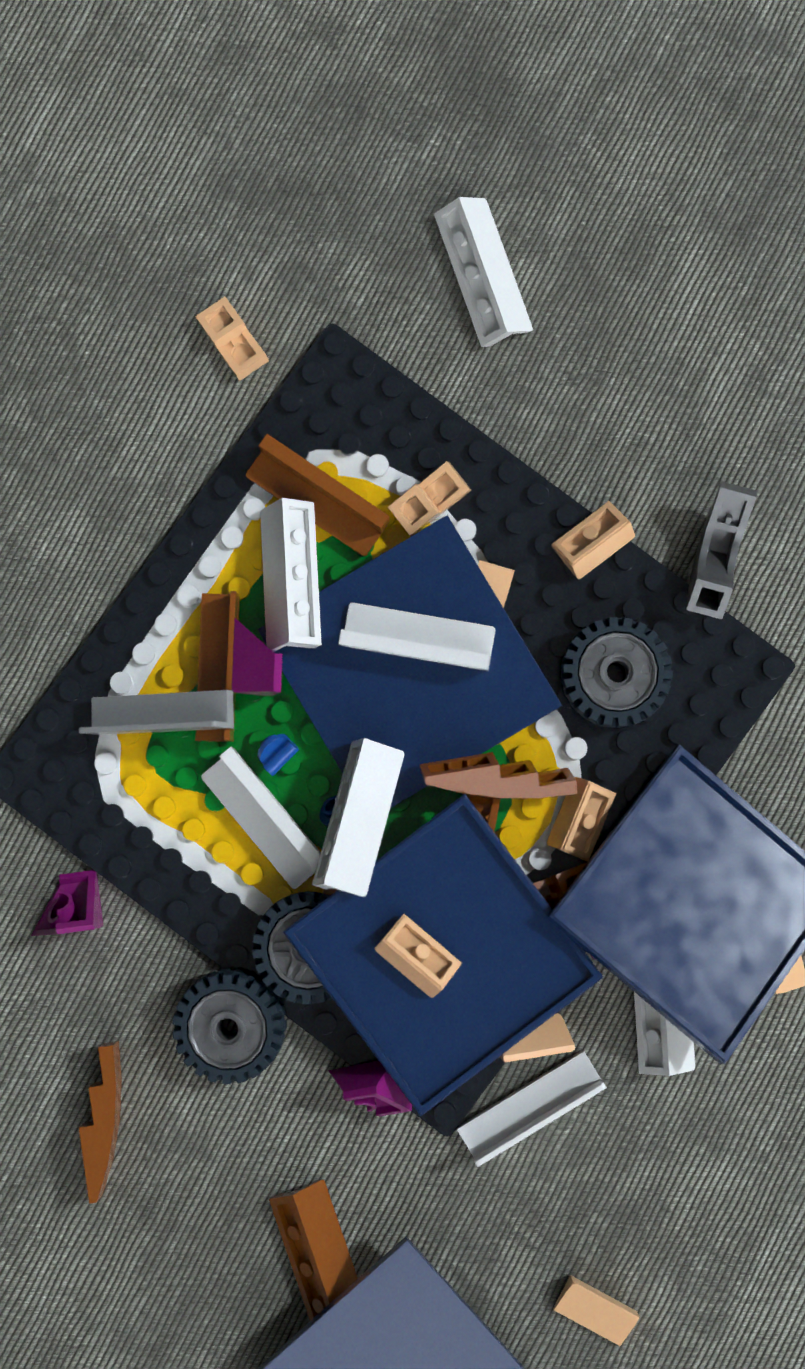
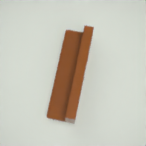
[246,434,390,557]
[195,591,240,742]
[269,1179,358,1321]

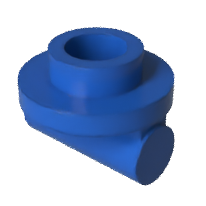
[257,734,299,776]

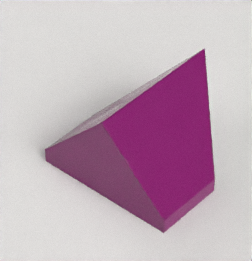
[232,618,282,697]
[31,870,103,936]
[328,1061,412,1117]

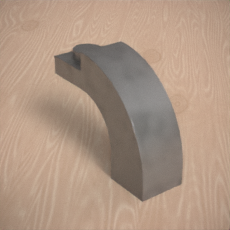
[686,481,757,619]

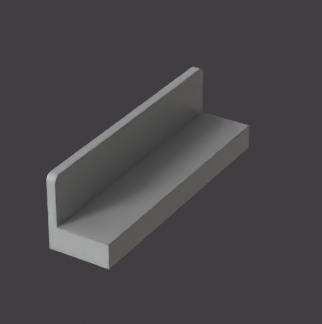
[79,690,234,735]

